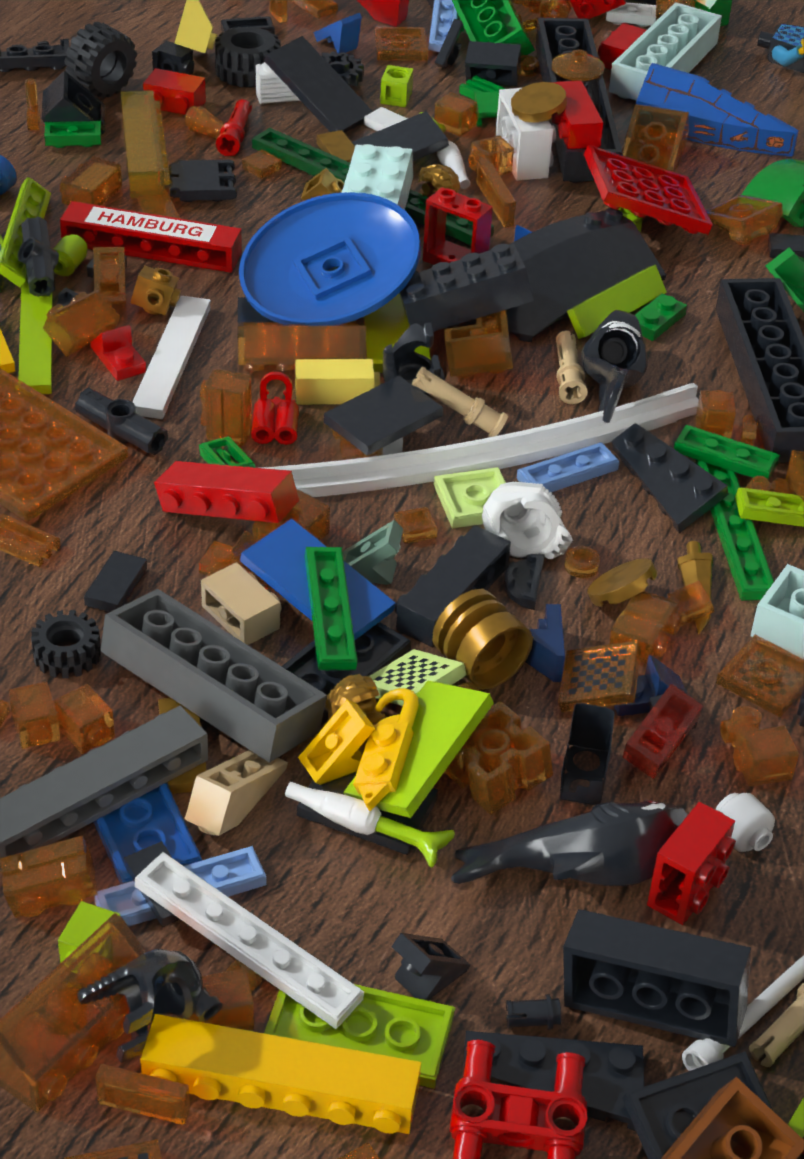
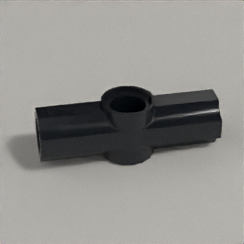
[18,216,59,297]
[75,387,168,455]

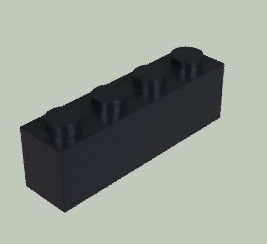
[395,525,511,648]

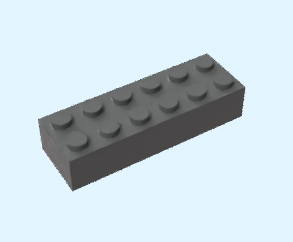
[101,589,327,763]

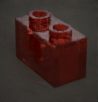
[622,684,703,779]

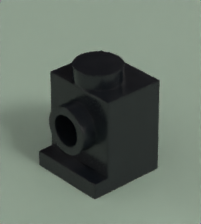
[152,41,195,75]

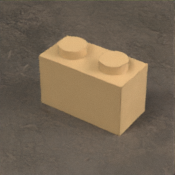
[201,562,282,645]

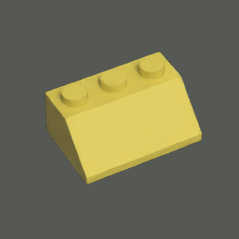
[174,0,217,53]

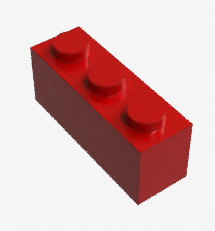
[550,80,603,149]

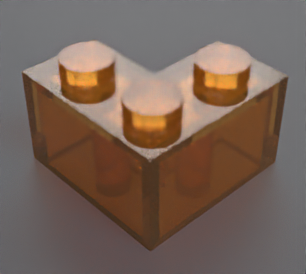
[445,310,513,378]

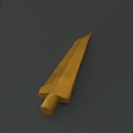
[677,541,713,634]

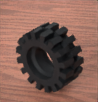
[31,610,101,678]

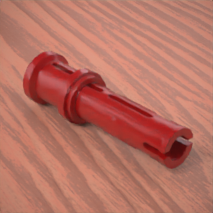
[216,99,252,156]

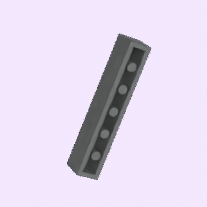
[0,705,208,871]

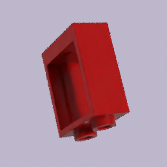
[423,187,493,265]

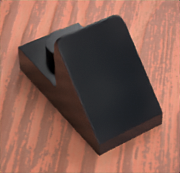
[391,933,471,1001]

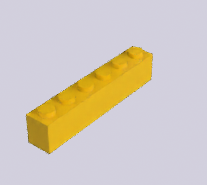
[140,1014,421,1134]

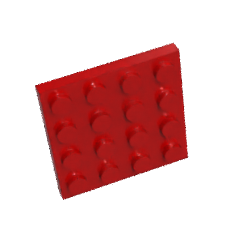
[584,144,713,235]

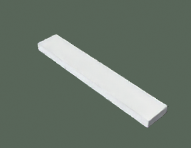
[133,296,211,419]
[135,852,364,1029]

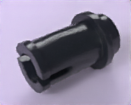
[506,994,561,1030]

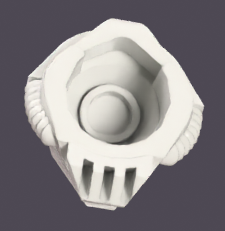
[482,482,573,559]

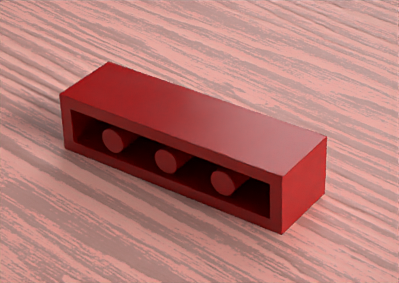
[154,461,300,523]

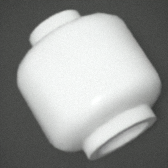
[716,793,775,852]

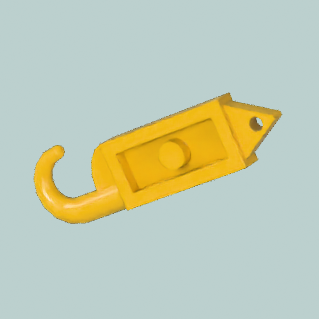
[353,688,419,811]

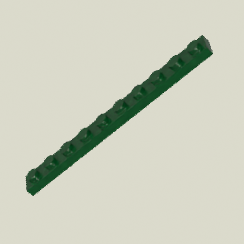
[252,128,494,246]

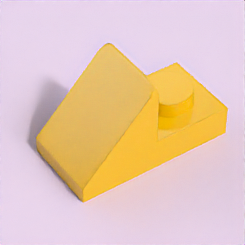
[298,699,376,785]

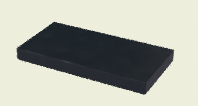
[264,36,373,133]
[282,622,411,726]

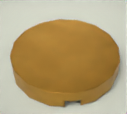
[511,82,567,123]
[587,558,657,607]

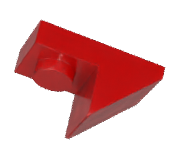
[90,325,146,381]

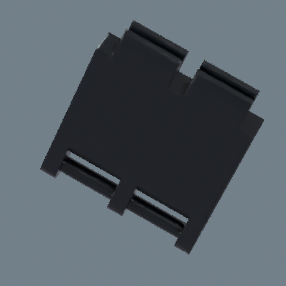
[169,159,237,202]

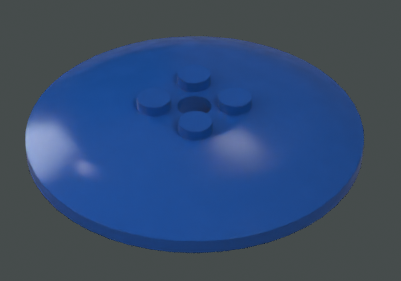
[239,192,421,328]

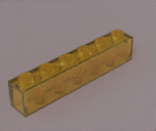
[121,90,170,198]

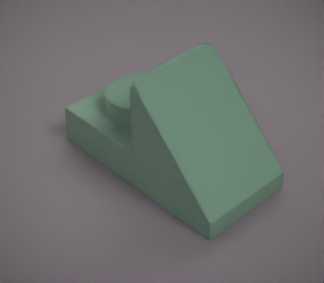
[343,520,403,585]

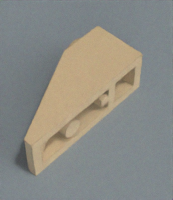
[185,750,288,836]

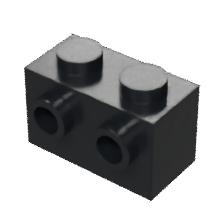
[465,41,521,86]

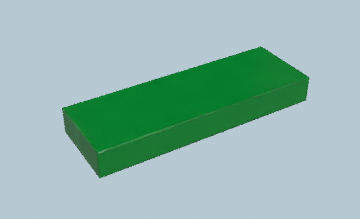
[674,425,780,483]

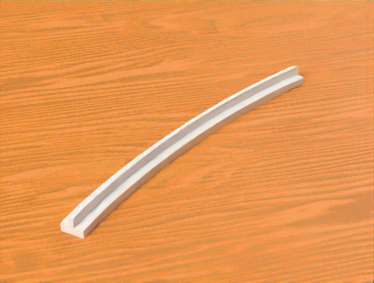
[263,383,704,499]

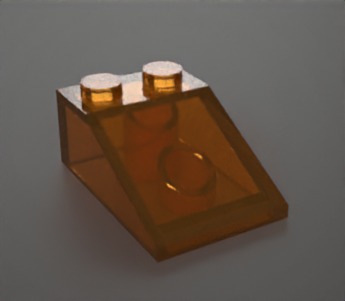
[622,104,689,172]

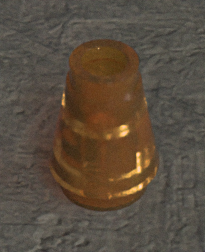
[185,106,225,138]

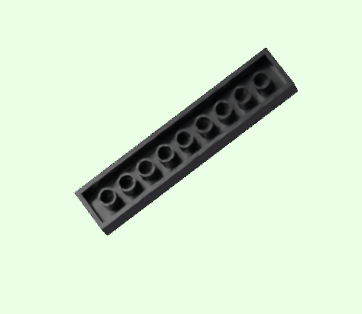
[535,18,622,183]

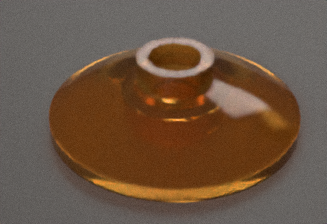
[552,50,605,81]

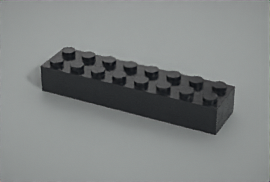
[715,278,804,463]

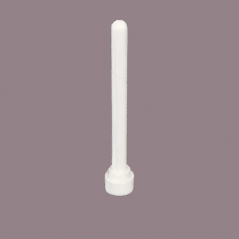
[682,955,804,1071]

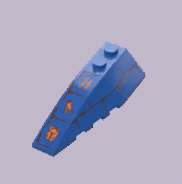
[633,63,799,156]

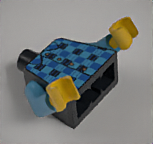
[757,24,804,73]

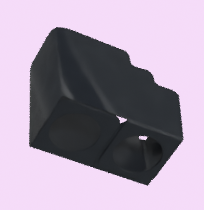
[560,703,615,805]

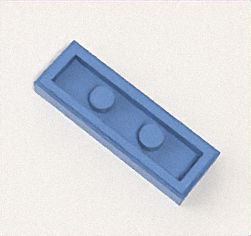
[517,442,619,492]

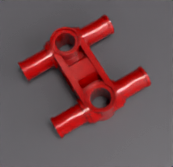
[449,1040,587,1159]

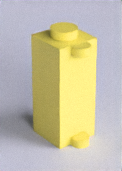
[295,359,380,405]

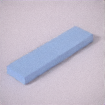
[94,846,266,928]

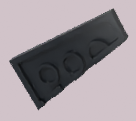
[0,38,70,72]
[611,423,729,534]
[463,1031,644,1131]

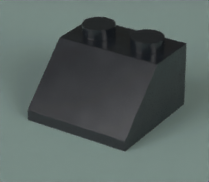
[41,70,105,135]

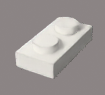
[606,2,657,27]

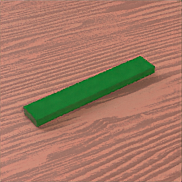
[695,459,774,601]

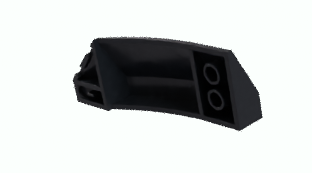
[454,208,666,342]

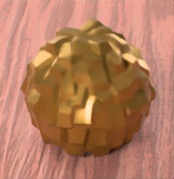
[418,164,460,197]
[325,674,385,725]

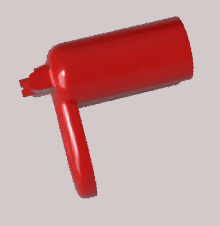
[251,372,299,445]

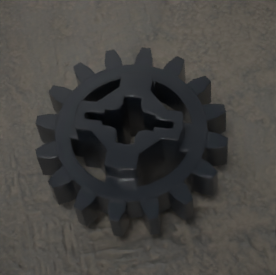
[321,51,364,86]

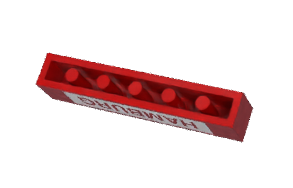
[60,201,242,273]

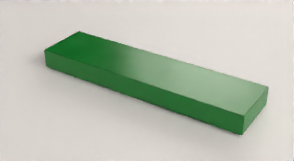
[304,547,357,670]

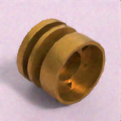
[432,589,533,690]

